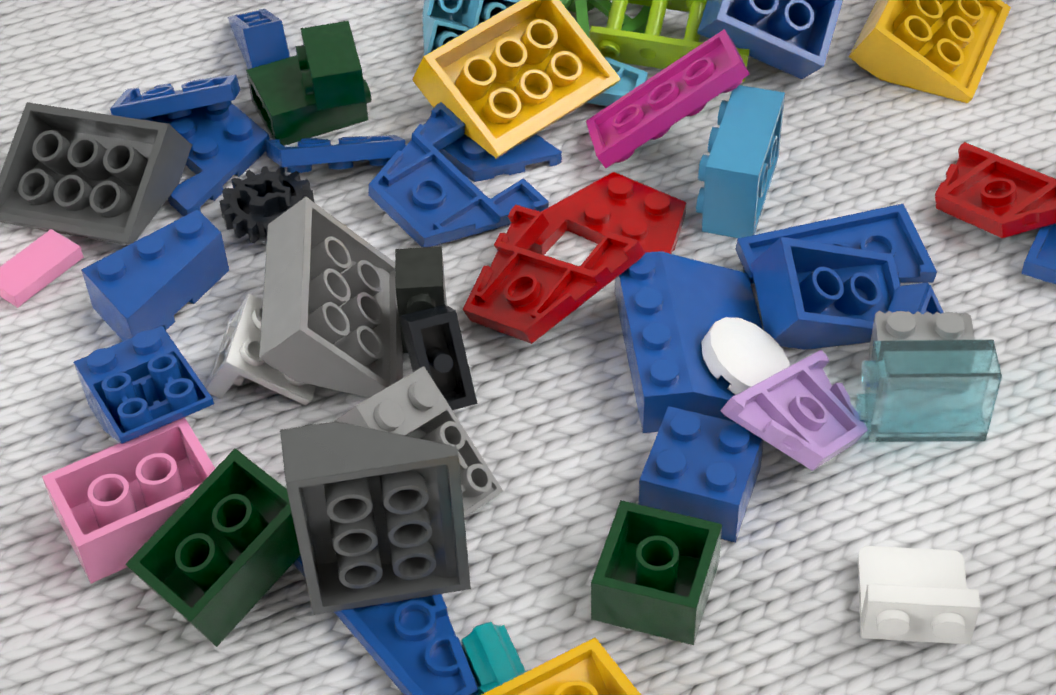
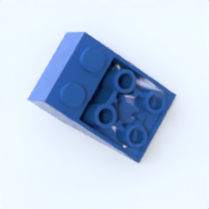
[73,326,214,444]

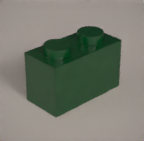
[295,21,366,111]

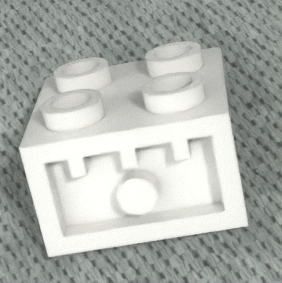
[206,294,316,405]

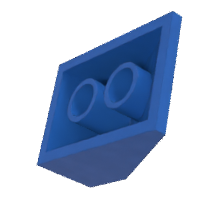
[751,237,901,350]

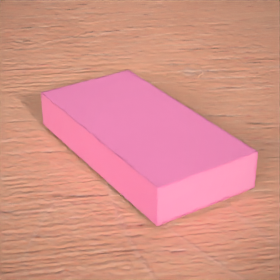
[0,229,84,308]

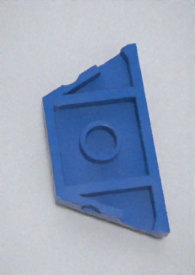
[429,116,562,182]

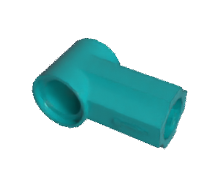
[462,622,531,695]

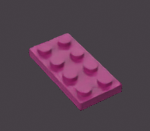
[586,29,750,168]

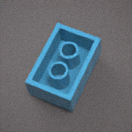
[696,85,785,238]

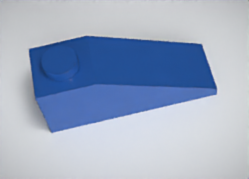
[228,8,290,69]

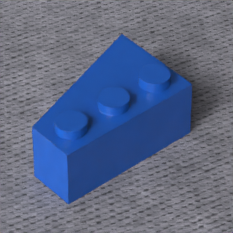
[81,209,229,341]

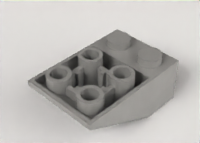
[335,366,503,518]

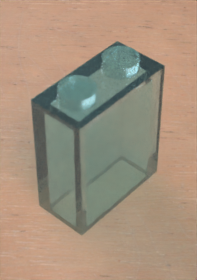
[856,339,1002,442]

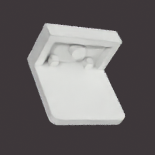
[858,546,980,645]

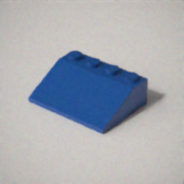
[614,251,763,433]

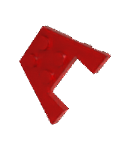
[529,172,687,255]
[462,204,645,344]

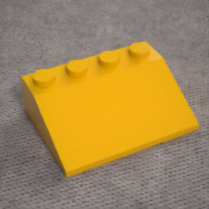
[412,0,621,158]
[848,0,1011,103]

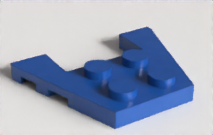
[368,102,549,248]
[152,104,270,216]

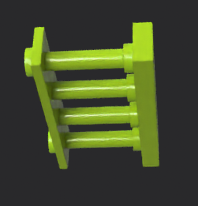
[590,0,750,82]

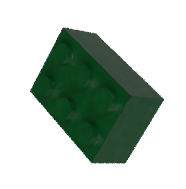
[125,448,301,647]

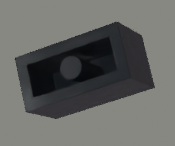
[399,304,478,410]

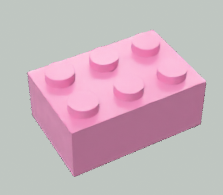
[42,417,215,584]

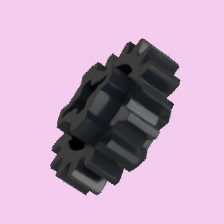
[220,166,315,243]

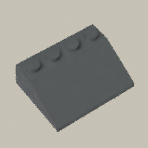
[0,102,192,245]
[280,421,471,615]

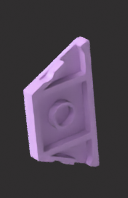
[721,350,868,471]

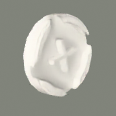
[701,317,790,395]

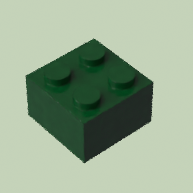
[591,500,722,645]

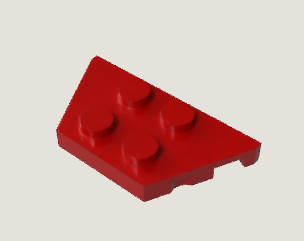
[935,142,1056,239]

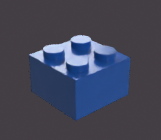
[639,406,764,543]

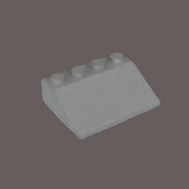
[259,197,403,398]

